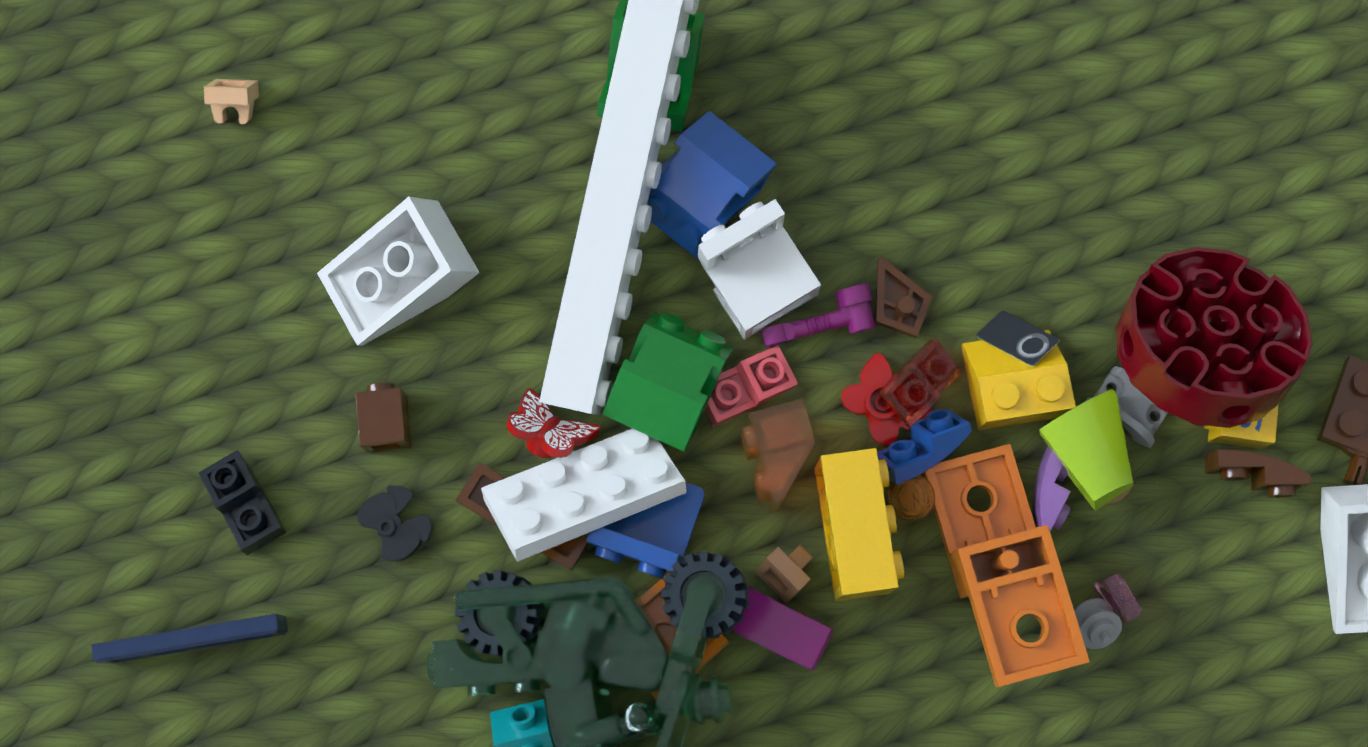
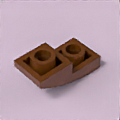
[1204,449,1312,498]

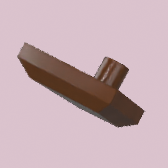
[875,257,933,339]

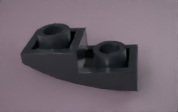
[199,450,286,556]

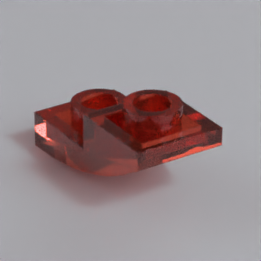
[880,338,963,427]

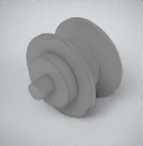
[1074,598,1122,649]

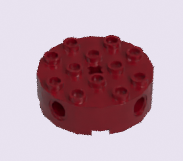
[1115,247,1313,428]

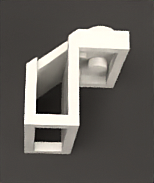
[698,199,821,340]

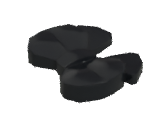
[358,485,432,562]

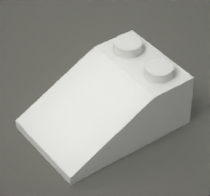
[317,197,480,346]
[1320,484,1368,634]

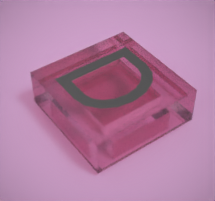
[1094,573,1143,623]

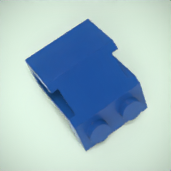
[647,111,777,261]

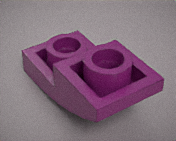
[733,587,834,671]

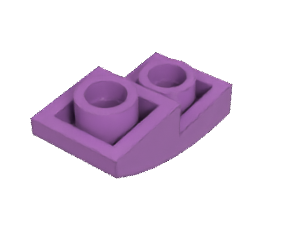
[1032,446,1071,531]

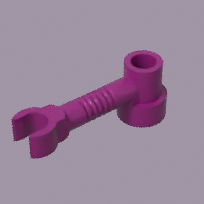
[761,284,876,348]

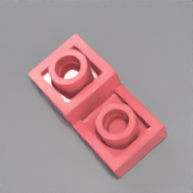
[705,345,798,427]

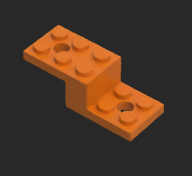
[923,444,1090,687]

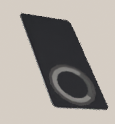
[976,310,1060,366]

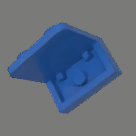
[586,482,705,579]

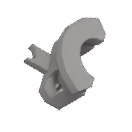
[1085,366,1168,448]

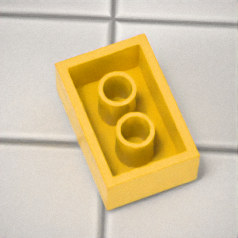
[814,448,904,601]

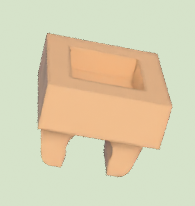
[204,79,259,124]

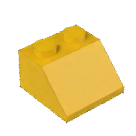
[961,330,1076,431]

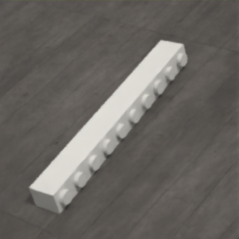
[539,0,699,415]

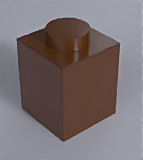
[355,383,412,453]

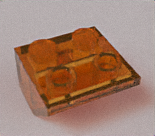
[741,398,815,513]

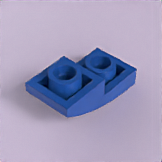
[877,409,972,485]

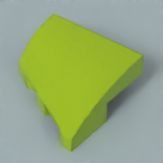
[1039,389,1133,511]

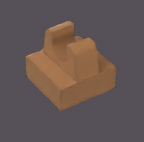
[755,544,813,604]

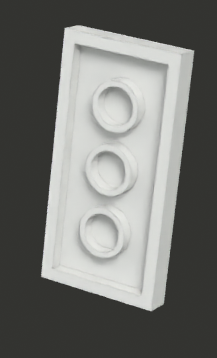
[481,428,686,562]

